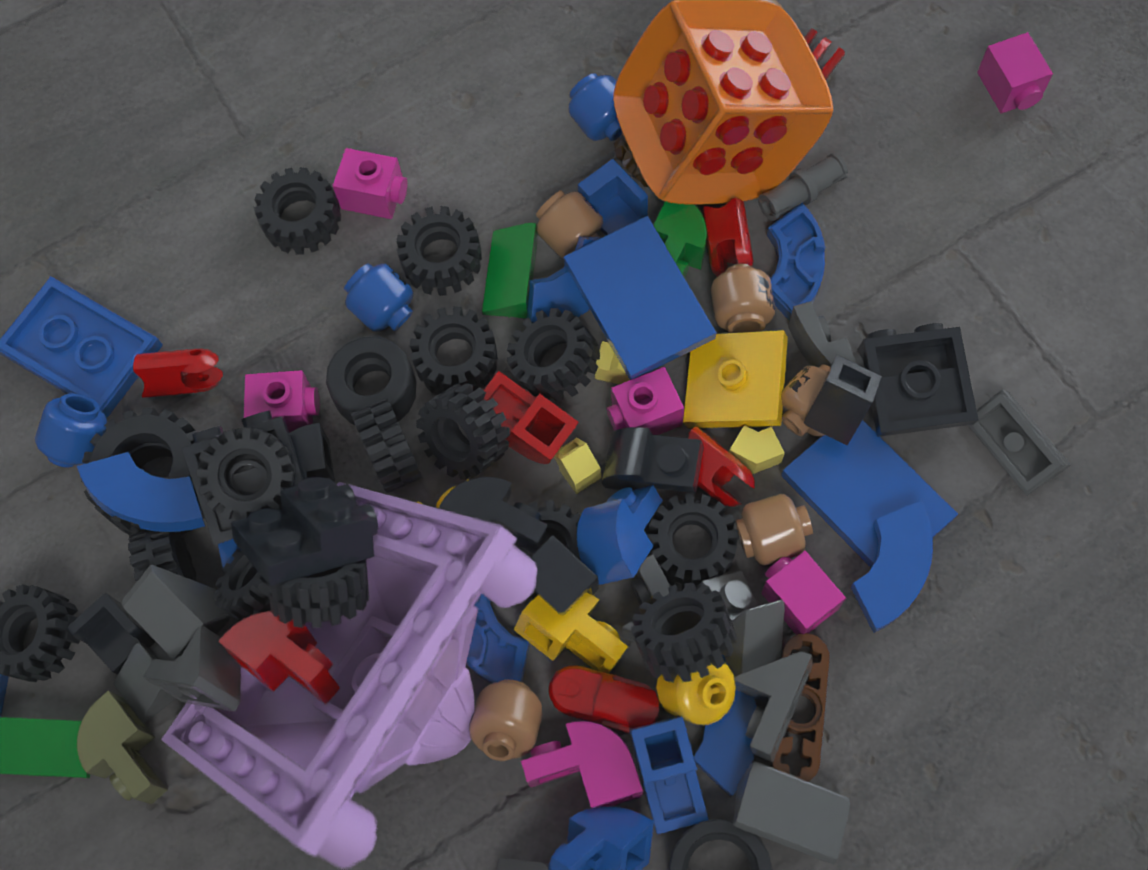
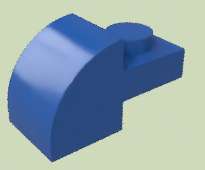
[577,485,663,585]
[629,716,709,835]
[548,806,654,870]

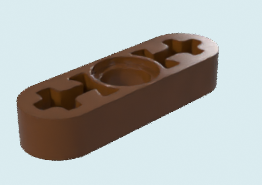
[770,633,830,782]

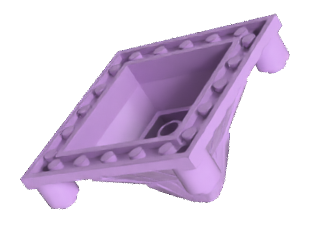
[161,482,537,869]

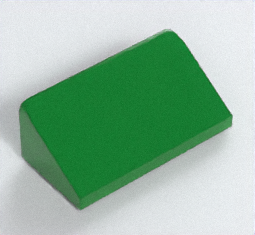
[482,223,538,318]
[0,717,90,779]

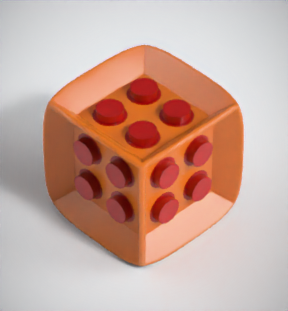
[613,0,834,205]

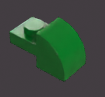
[653,201,707,278]

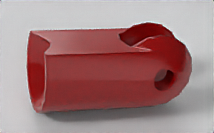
[702,198,754,277]
[133,348,223,398]
[688,427,755,507]

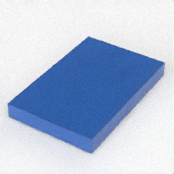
[564,216,717,380]
[0,277,163,418]
[781,420,958,568]

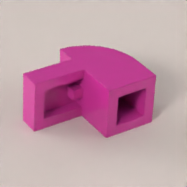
[521,721,643,809]

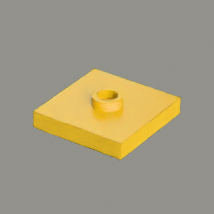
[683,330,788,428]

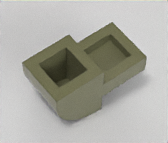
[77,691,168,804]

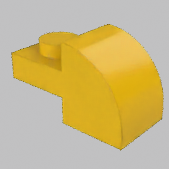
[514,592,628,673]

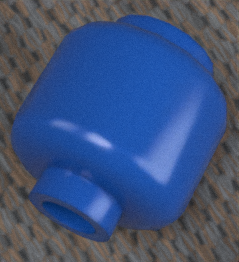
[568,73,623,141]
[344,263,414,332]
[35,393,107,467]

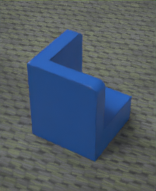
[578,159,648,236]

